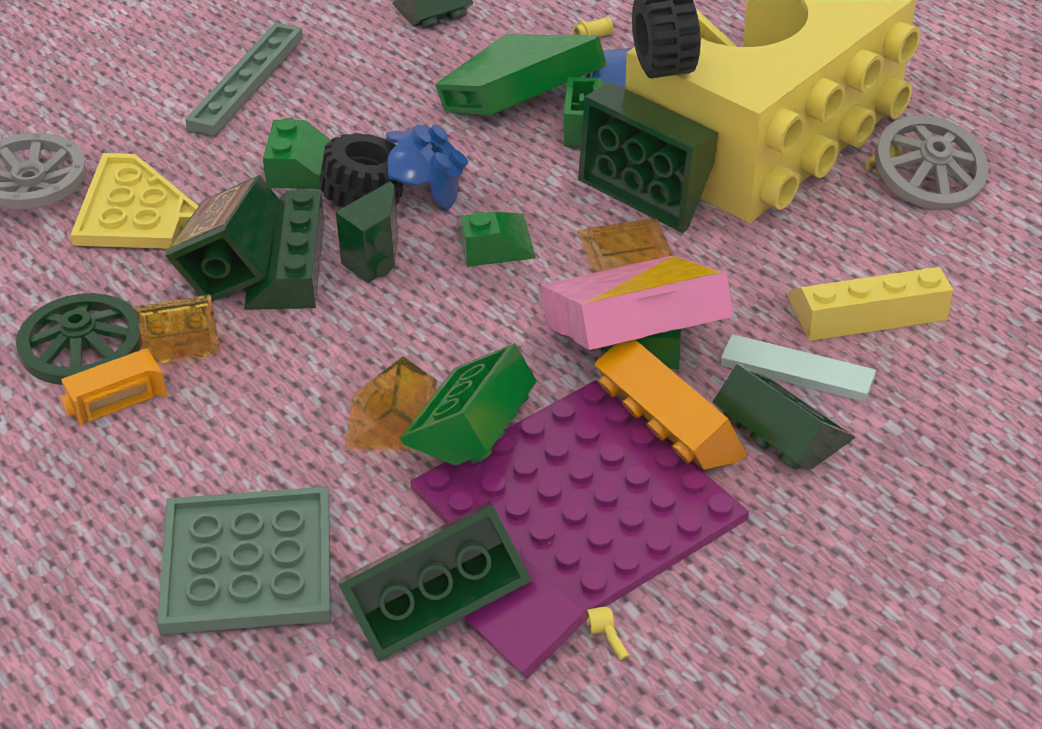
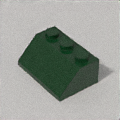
[712,364,855,470]

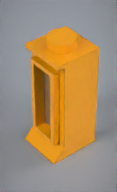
[59,348,168,426]

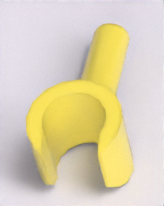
[586,607,629,660]

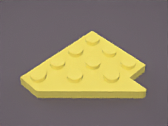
[70,153,198,249]

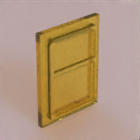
[578,218,673,273]

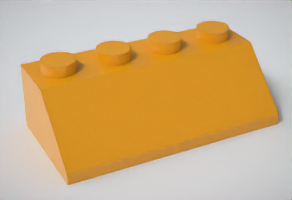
[594,340,747,470]

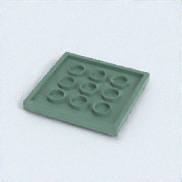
[157,486,331,635]

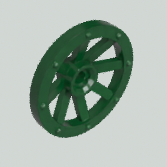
[16,293,143,385]

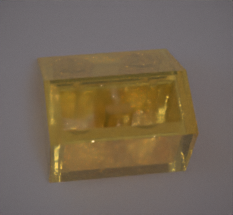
[135,295,220,363]

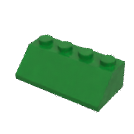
[400,343,537,465]

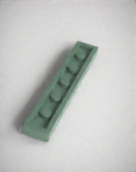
[185,22,303,137]

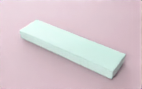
[721,334,876,402]

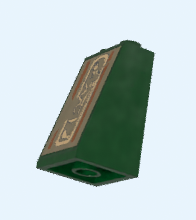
[165,175,279,301]

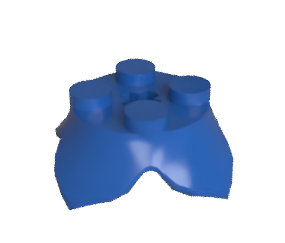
[385,124,468,211]

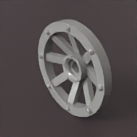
[875,115,988,210]
[0,133,86,209]

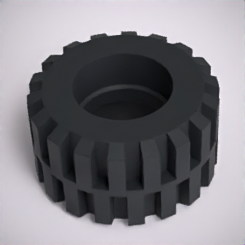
[632,0,701,79]
[319,133,404,207]

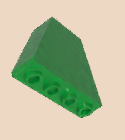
[435,34,607,115]

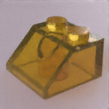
[345,356,437,450]

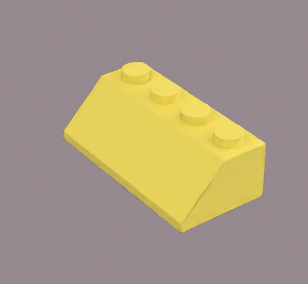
[787,267,953,341]

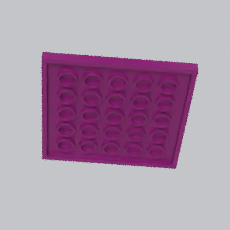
[410,380,749,616]

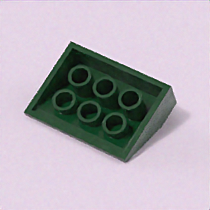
[578,82,718,234]

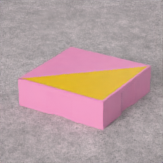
[540,255,734,350]

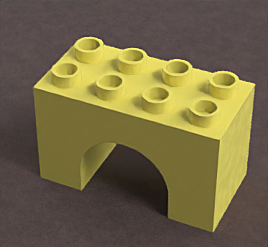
[625,0,921,223]

